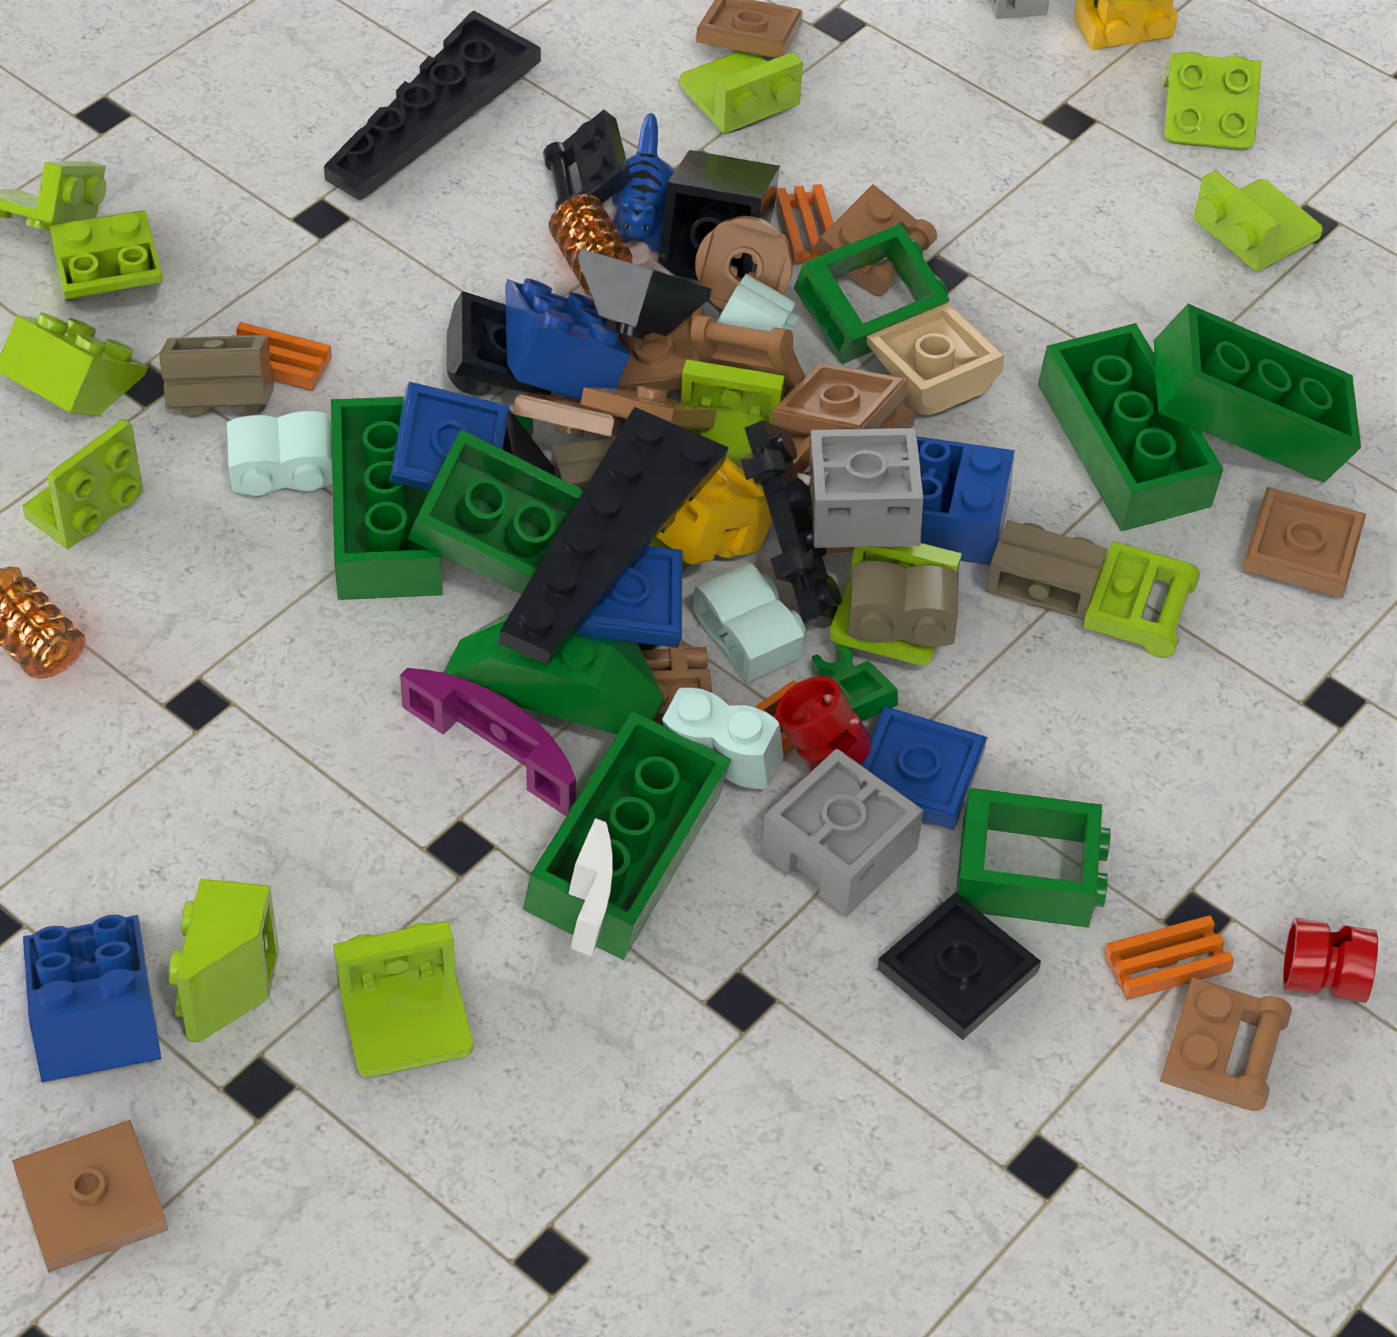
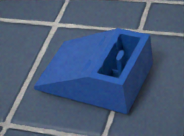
[505,278,630,400]
[917,436,1015,565]
[23,915,162,1082]

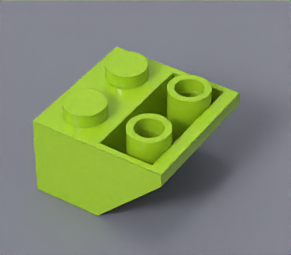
[49,210,163,301]
[0,313,148,416]
[169,878,279,1042]

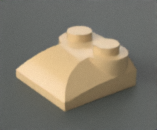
[866,303,1004,415]

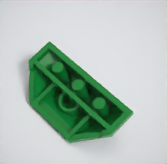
[444,611,664,735]

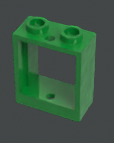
[794,223,950,364]
[956,787,1111,928]

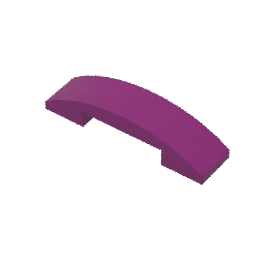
[400,668,576,816]

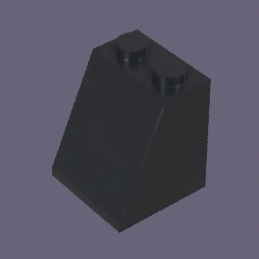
[658,150,780,280]

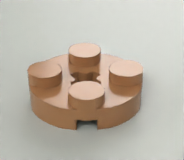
[695,216,793,310]

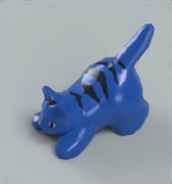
[608,113,674,252]

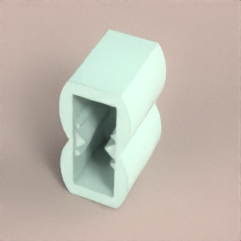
[717,274,800,331]
[227,411,333,496]
[693,563,806,683]
[662,687,784,789]

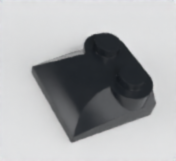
[447,291,552,395]

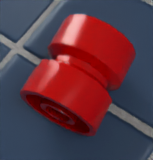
[775,676,872,772]
[1283,917,1378,1003]

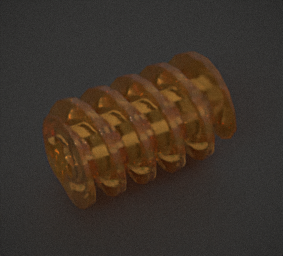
[548,194,633,296]
[0,566,86,679]

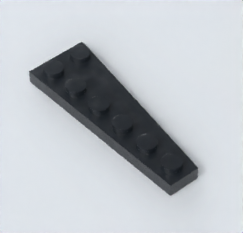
[324,10,541,201]
[498,407,729,665]

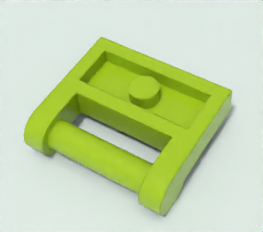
[1083,541,1200,658]

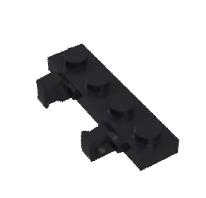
[740,420,841,628]

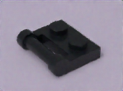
[543,109,632,225]

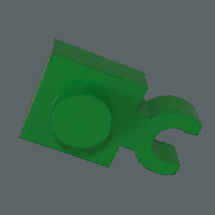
[812,644,898,722]

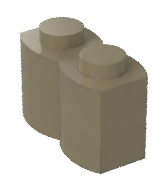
[848,561,959,647]

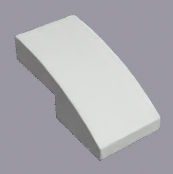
[568,818,612,957]

